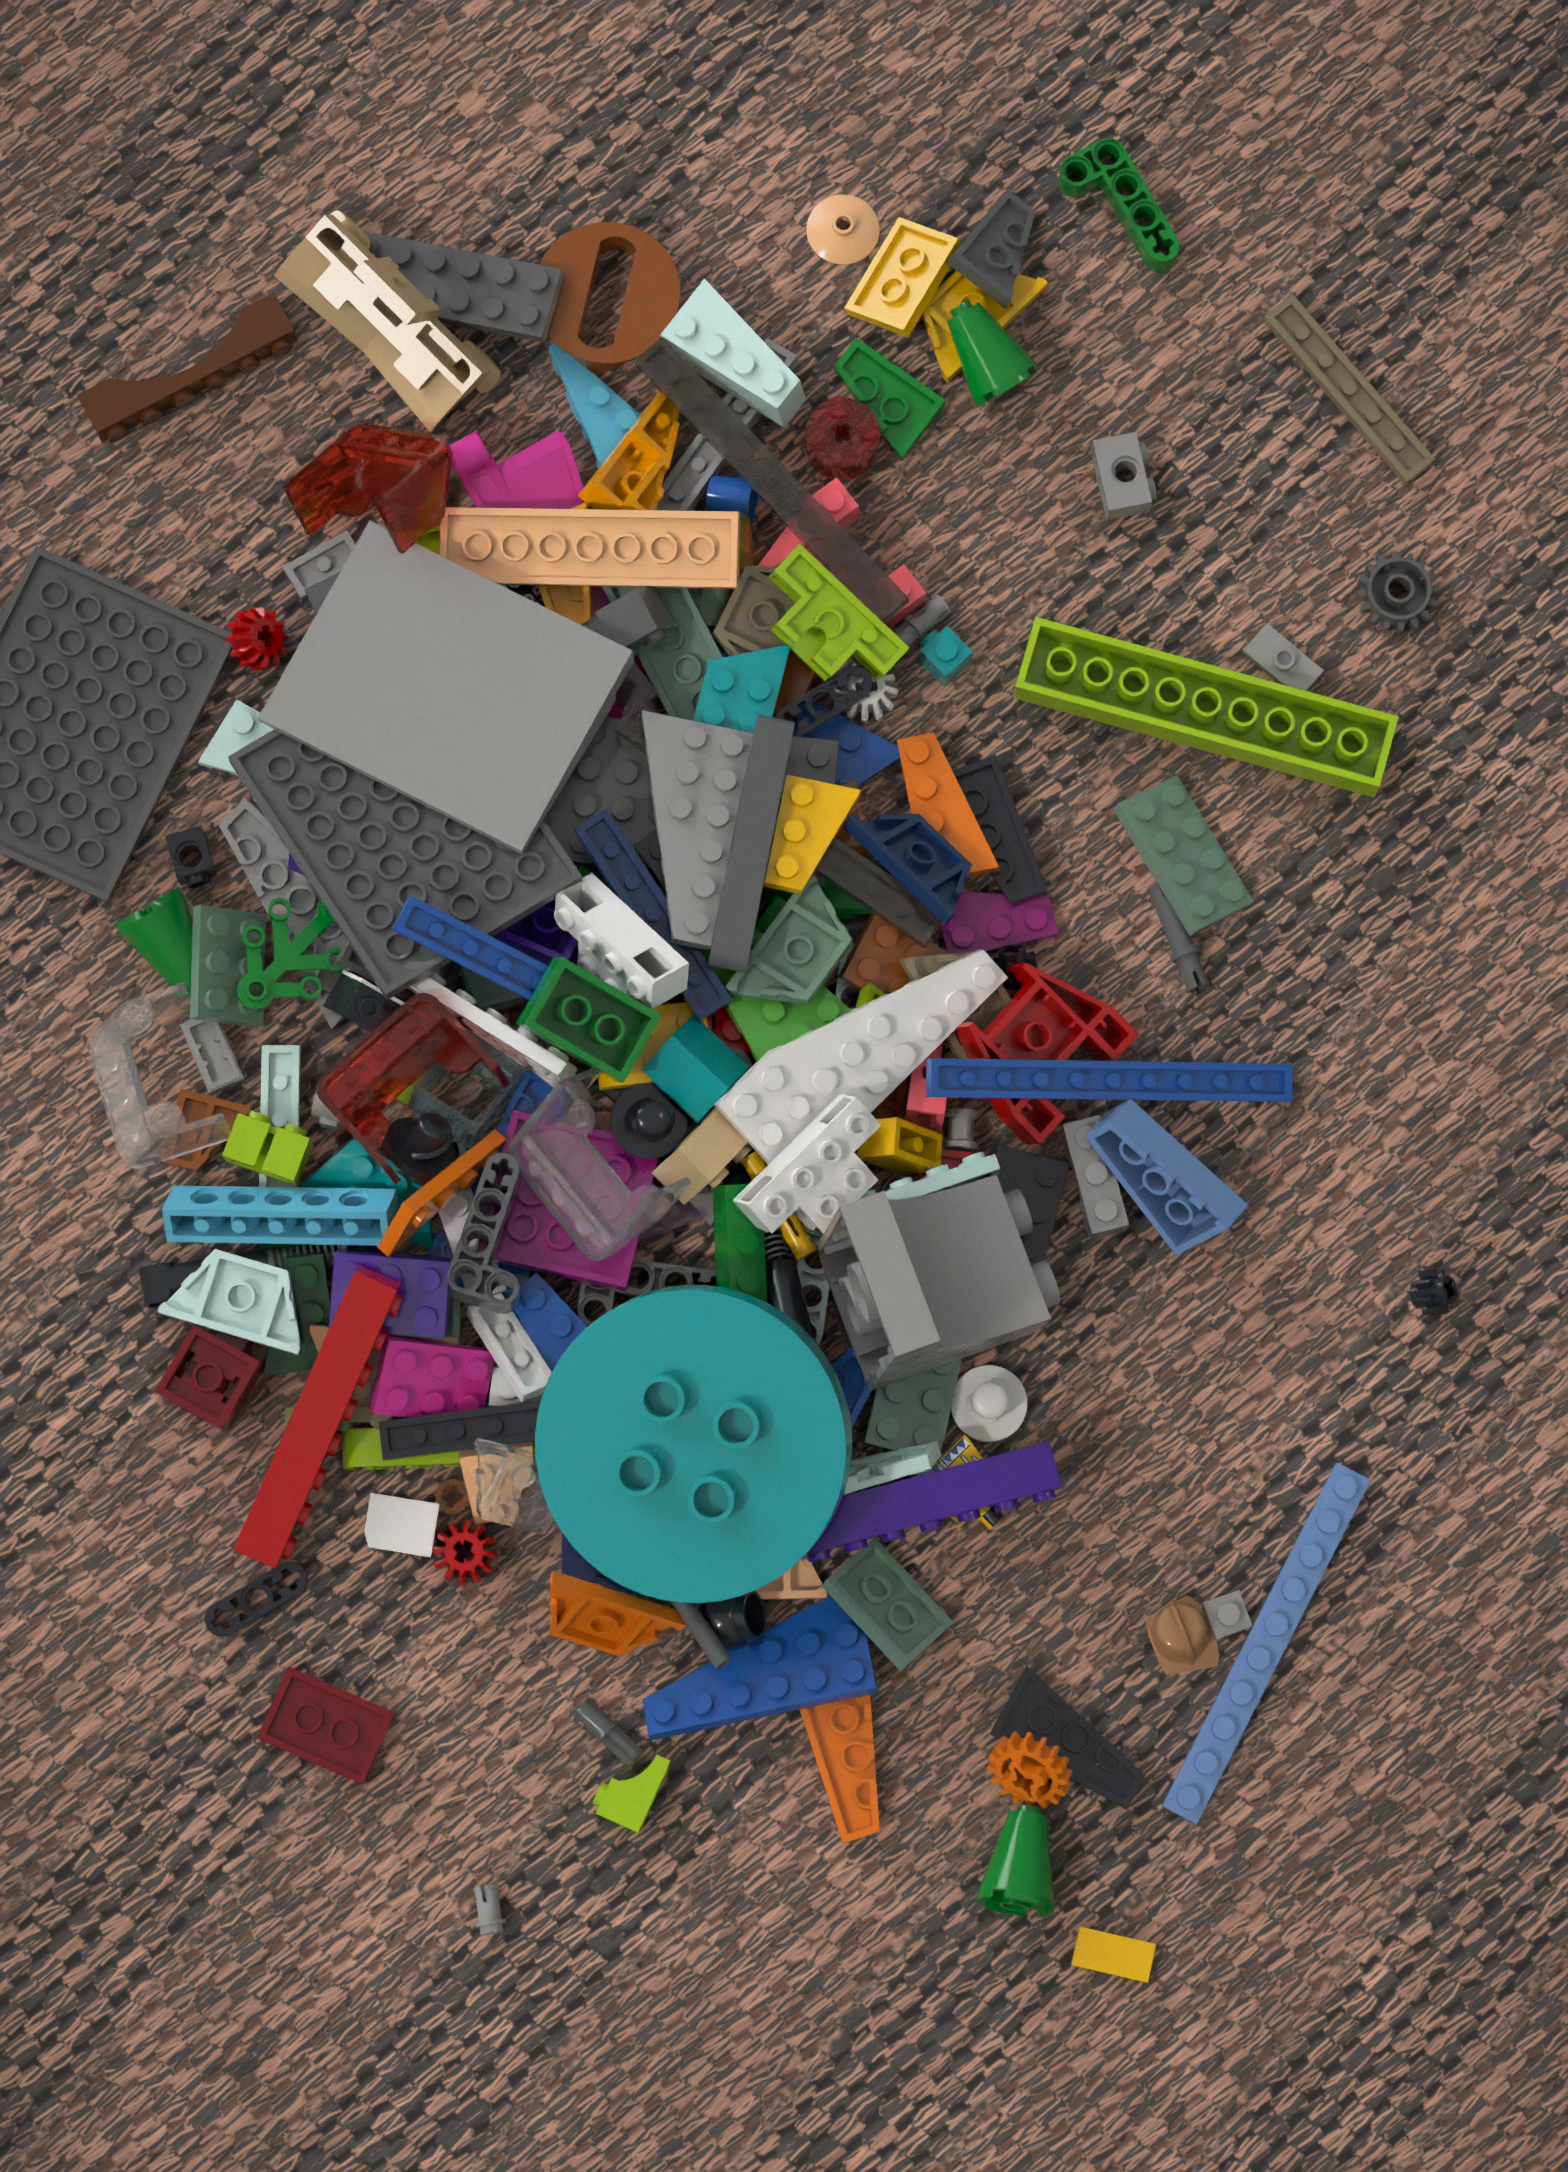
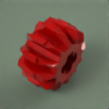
[224,606,290,671]
[432,1520,498,1586]

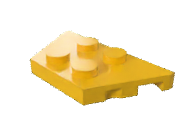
[921,270,1048,383]

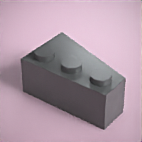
[581,586,675,658]

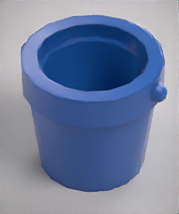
[705,475,760,527]

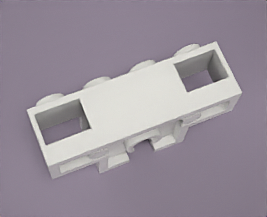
[554,873,689,1009]
[732,1094,881,1234]

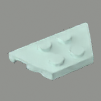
[158,1249,302,1356]

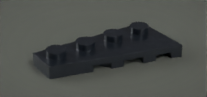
[953,755,1048,907]

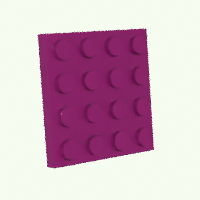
[477,1110,659,1291]

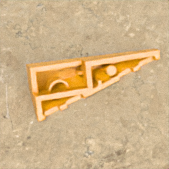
[578,363,692,510]

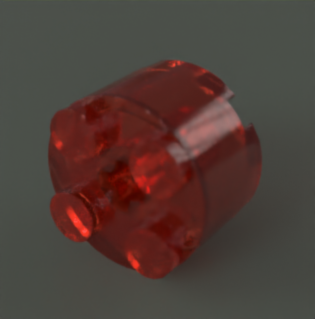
[805,396,880,481]

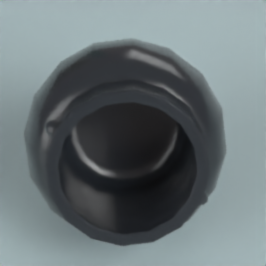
[698,1591,766,1651]

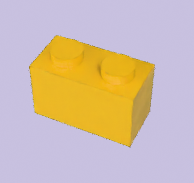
[857,1117,943,1175]

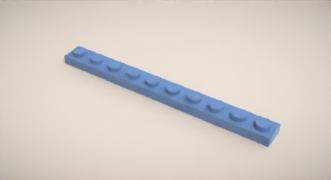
[1161,1462,1371,1824]

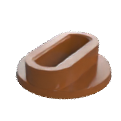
[539,222,681,373]

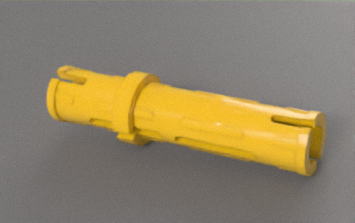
[740,1151,817,1261]

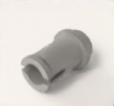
[473,1884,506,1935]

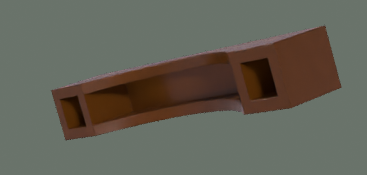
[77,293,298,443]

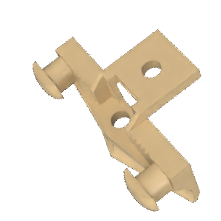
[274,210,501,432]

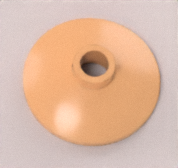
[806,195,880,265]

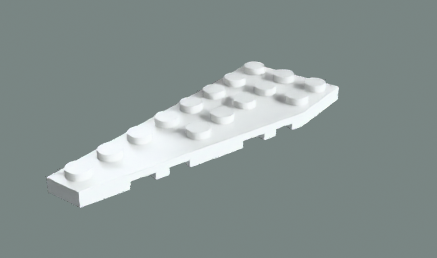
[714,949,1008,1165]

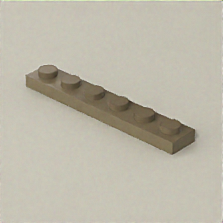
[1263,294,1435,486]

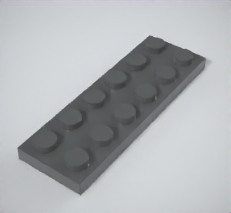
[363,231,565,343]

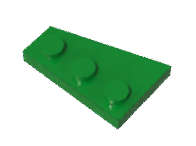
[834,338,946,462]

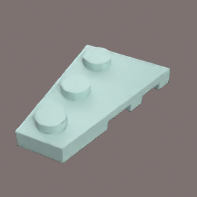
[844,1441,942,1494]

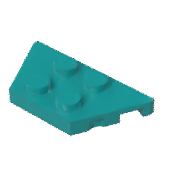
[693,645,790,733]
[299,1135,437,1249]

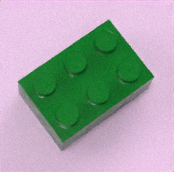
[516,957,662,1083]

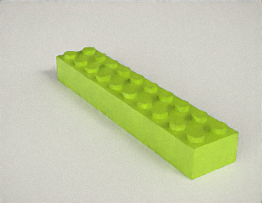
[1013,617,1399,797]

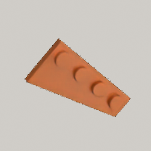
[897,732,1000,877]
[377,1129,506,1257]
[800,1695,880,1843]

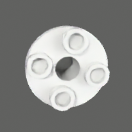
[951,1365,1027,1442]

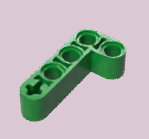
[1058,138,1180,273]

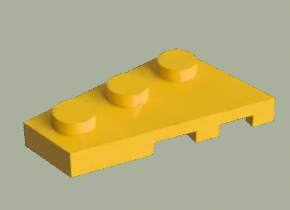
[764,775,861,894]

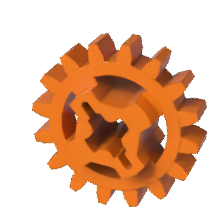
[987,1732,1073,1809]

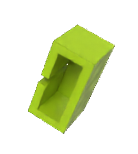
[222,1111,314,1187]

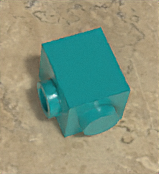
[919,626,973,687]

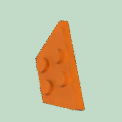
[550,1571,687,1656]

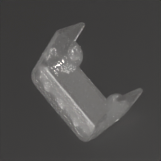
[87,982,232,1169]
[508,1068,692,1261]

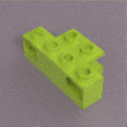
[768,543,910,681]

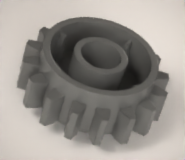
[1355,551,1439,635]

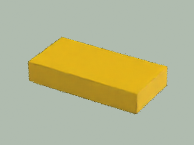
[1071,1926,1156,1983]

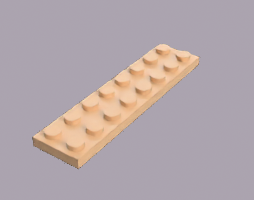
[439,507,741,589]

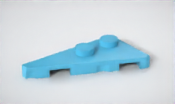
[549,342,640,469]

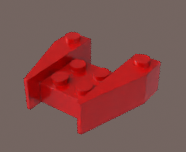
[955,963,1139,1144]

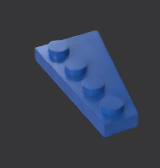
[515,1272,587,1372]

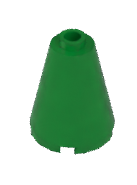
[947,299,1040,408]
[115,888,193,996]
[976,1805,1055,1918]

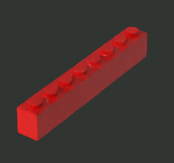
[233,1265,403,1568]

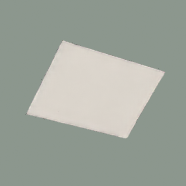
[364,1493,440,1557]

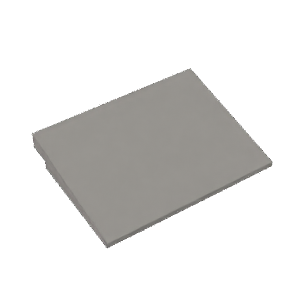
[258,520,634,854]

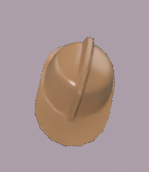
[1146,1596,1219,1675]

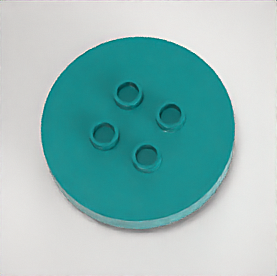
[535,1285,852,1603]

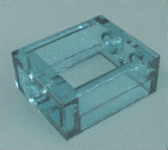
[408,1027,527,1149]

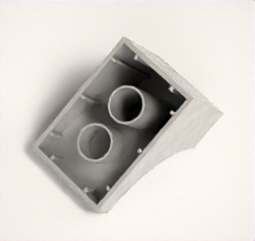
[816,1174,1060,1391]

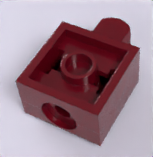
[155,1324,265,1434]

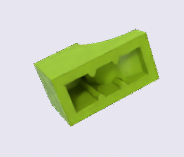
[592,1754,671,1833]

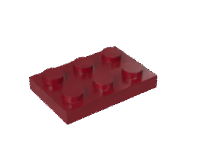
[257,1666,396,1785]

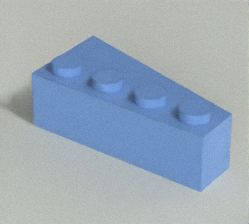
[1084,1098,1248,1255]

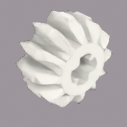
[834,661,898,724]

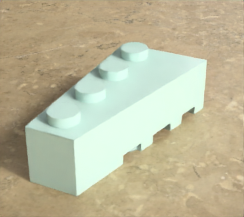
[660,279,806,427]

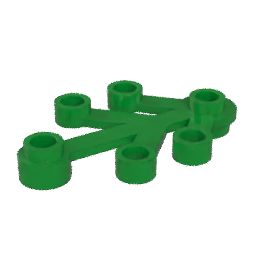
[237,898,344,1010]

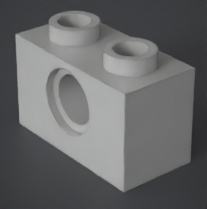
[1091,432,1157,521]

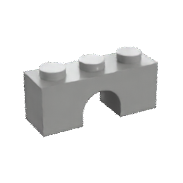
[1060,1115,1129,1240]

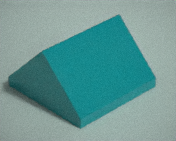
[641,1015,750,1123]

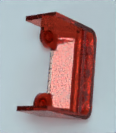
[283,423,453,554]
[317,993,510,1185]

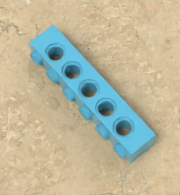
[162,1186,399,1246]

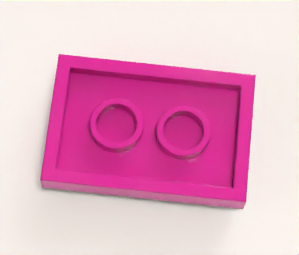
[368,1336,495,1418]

